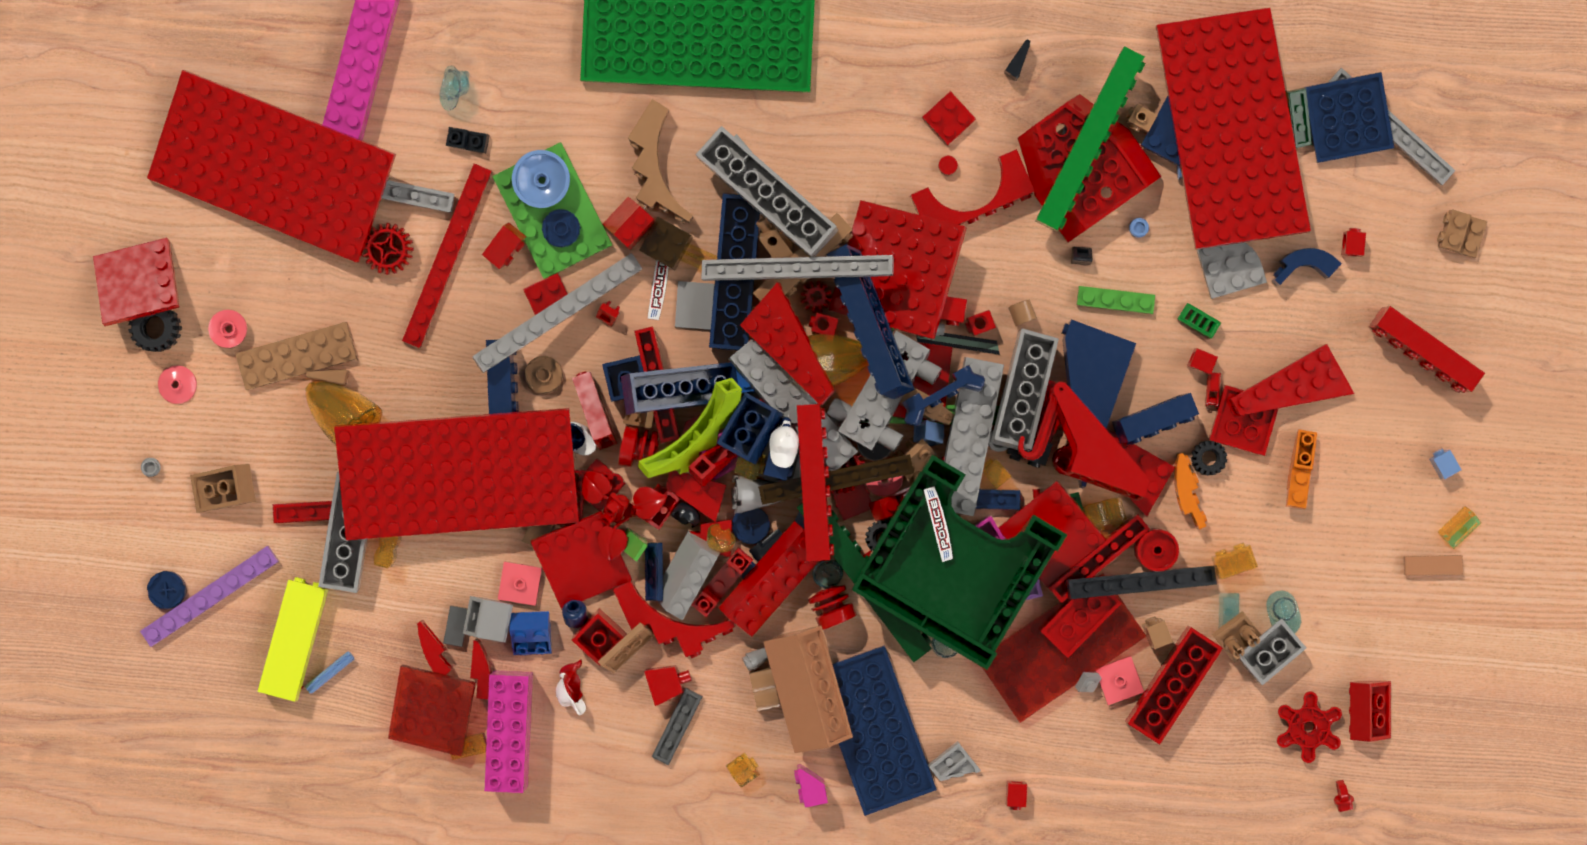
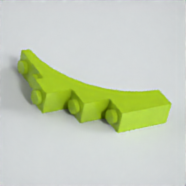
[638,378,742,478]

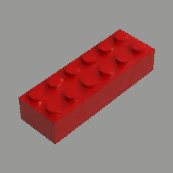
[1369,306,1485,393]
[718,521,818,637]
[1125,625,1223,745]

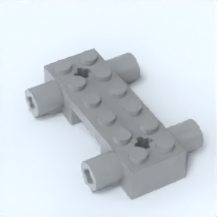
[827,331,942,452]

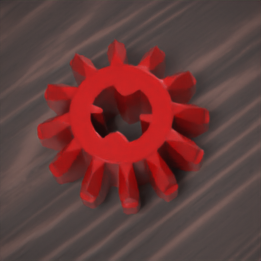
[800,281,832,313]

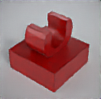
[596,300,620,327]

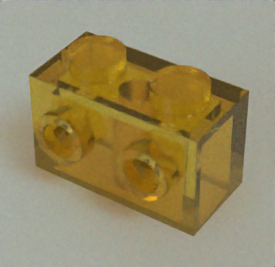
[1211,542,1258,580]

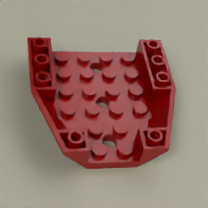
[1017,94,1162,243]

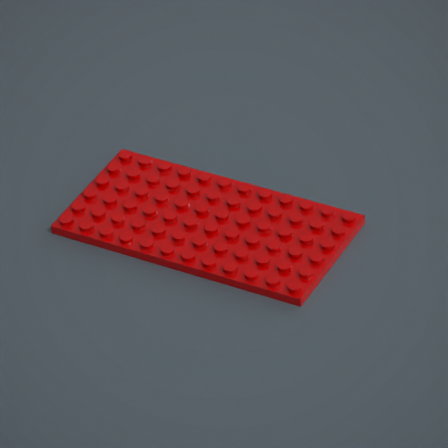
[1156,8,1311,250]
[147,70,397,263]
[334,408,579,540]

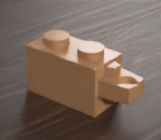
[899,388,954,425]

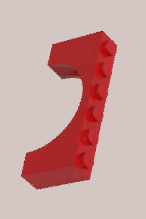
[910,149,1035,225]

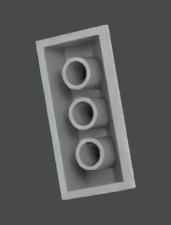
[658,531,722,620]

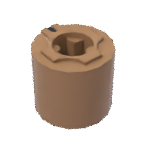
[1008,299,1037,326]

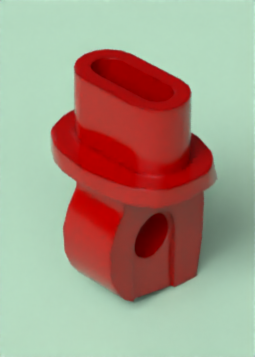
[1334,780,1354,812]

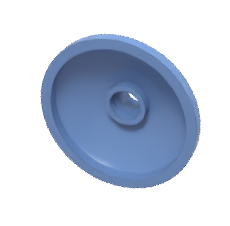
[512,150,570,208]

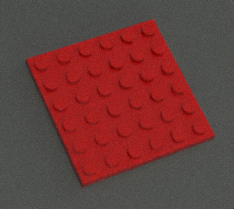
[828,200,967,340]

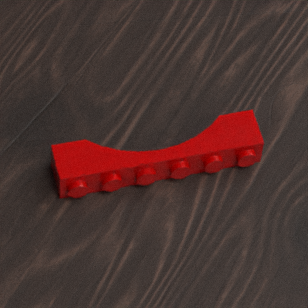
[689,398,765,487]

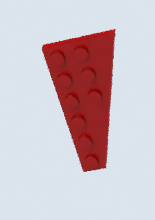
[740,282,835,405]
[1229,344,1355,416]
[1106,428,1175,517]

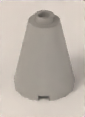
[731,475,781,513]

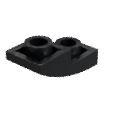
[445,127,490,154]

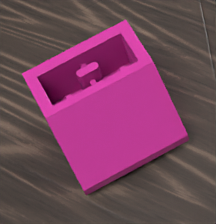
[794,764,828,808]

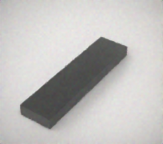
[652,688,703,765]

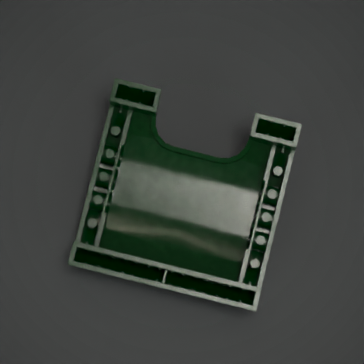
[852,455,1067,670]

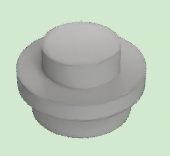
[141,458,161,477]

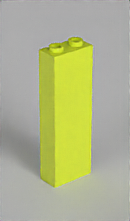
[257,577,329,702]

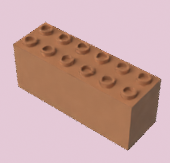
[763,626,853,753]

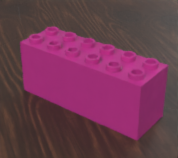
[484,670,533,793]

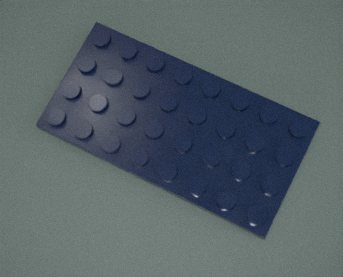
[832,645,937,816]

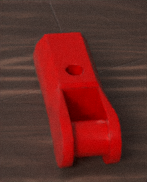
[1205,372,1221,408]

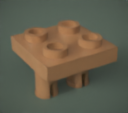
[892,437,940,484]
[1212,611,1261,663]

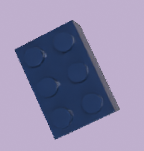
[717,392,784,465]

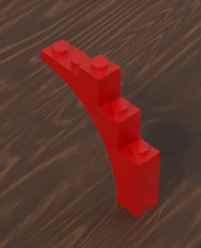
[613,580,736,659]

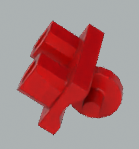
[600,492,629,526]

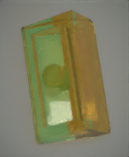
[1438,506,1481,549]

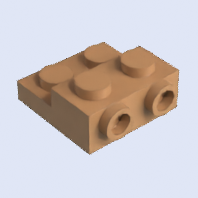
[1437,209,1488,258]

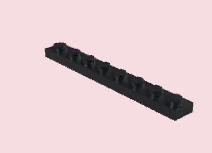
[1066,566,1217,600]

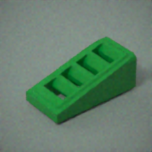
[1177,303,1221,339]

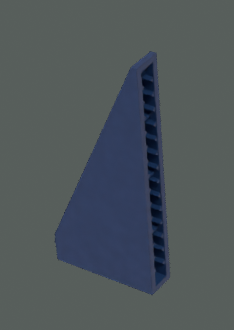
[1061,319,1136,489]

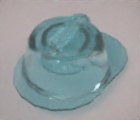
[439,65,470,111]
[1266,590,1301,633]

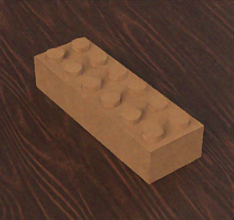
[753,213,853,301]

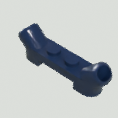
[902,365,985,427]

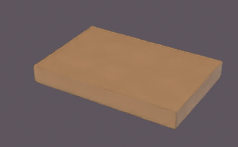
[598,622,655,673]

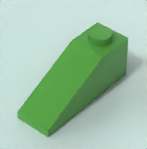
[622,527,648,561]

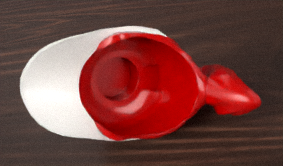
[556,659,586,715]

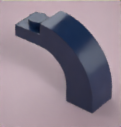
[1272,248,1342,286]

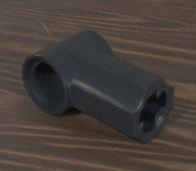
[749,528,783,562]

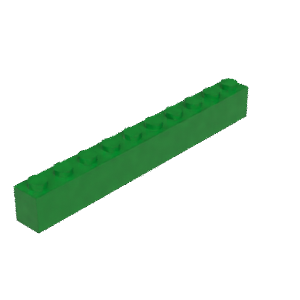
[1035,46,1146,232]

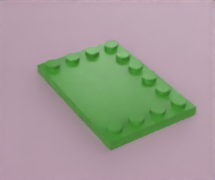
[492,142,612,279]

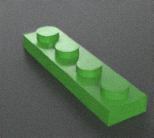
[1076,286,1155,314]

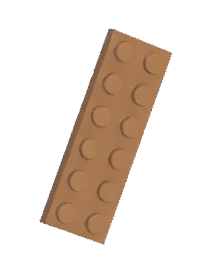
[235,322,357,390]

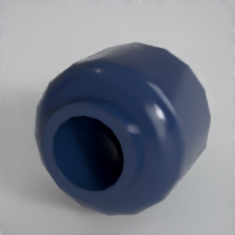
[562,600,588,628]

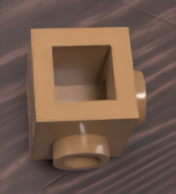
[1125,104,1157,134]

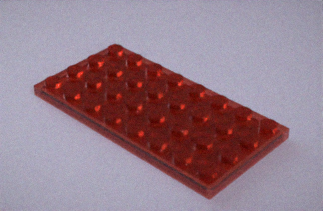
[982,573,1146,723]

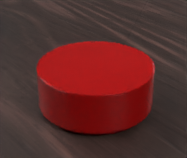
[938,155,958,175]

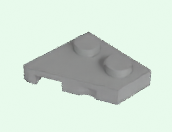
[928,741,981,781]

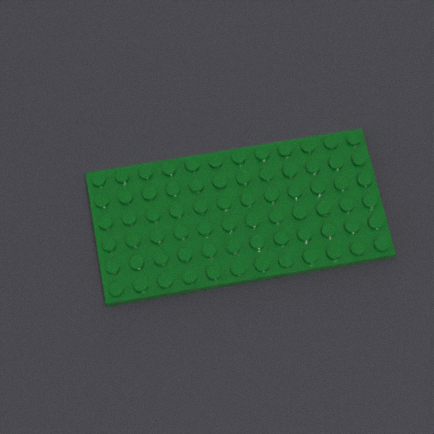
[580,0,815,93]

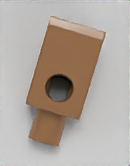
[756,217,793,258]

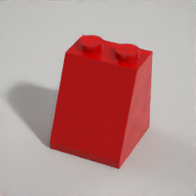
[602,196,655,251]

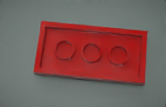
[1040,576,1122,658]

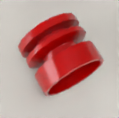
[618,426,659,469]
[808,585,857,630]

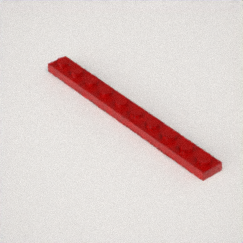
[402,164,492,348]

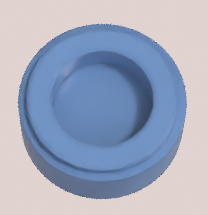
[1129,218,1149,238]

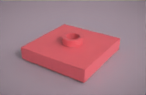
[498,561,542,606]
[1095,656,1144,705]

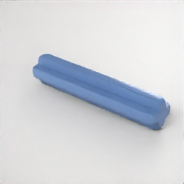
[305,651,354,694]

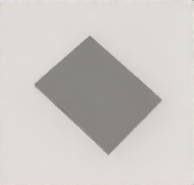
[675,281,714,330]

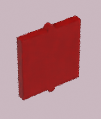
[832,484,872,521]

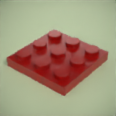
[1209,385,1279,456]

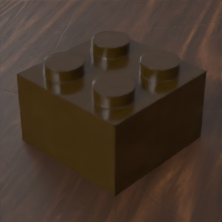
[639,217,694,271]

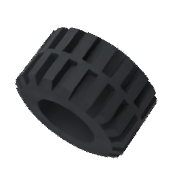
[128,310,182,352]

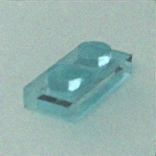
[1218,593,1239,629]

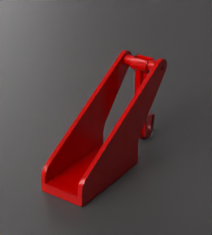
[1018,382,1149,501]

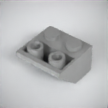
[463,596,513,643]

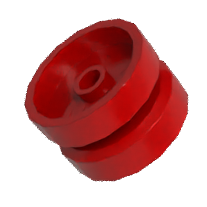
[1134,528,1179,571]

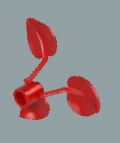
[582,471,667,561]

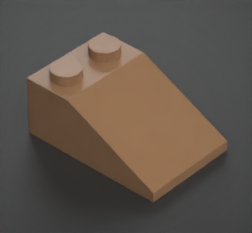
[190,464,256,513]

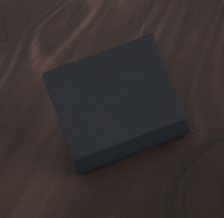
[1071,246,1093,265]

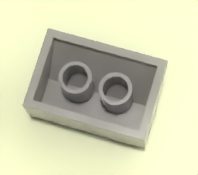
[1238,618,1306,685]

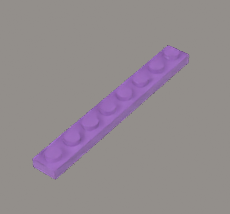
[140,546,279,647]

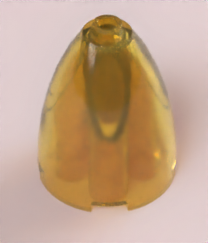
[807,334,869,387]
[305,381,382,446]

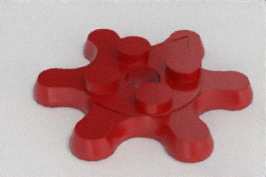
[1277,691,1342,763]

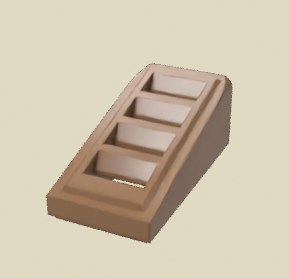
[306,369,350,385]

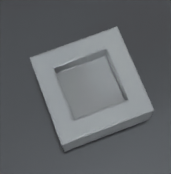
[1075,672,1101,692]

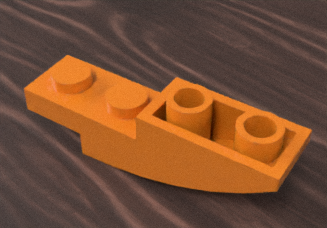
[1286,429,1317,510]
[1174,453,1207,529]

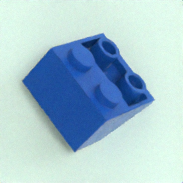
[509,611,552,655]

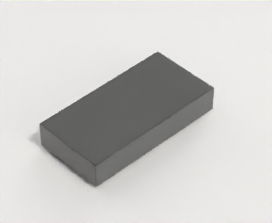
[443,605,468,647]

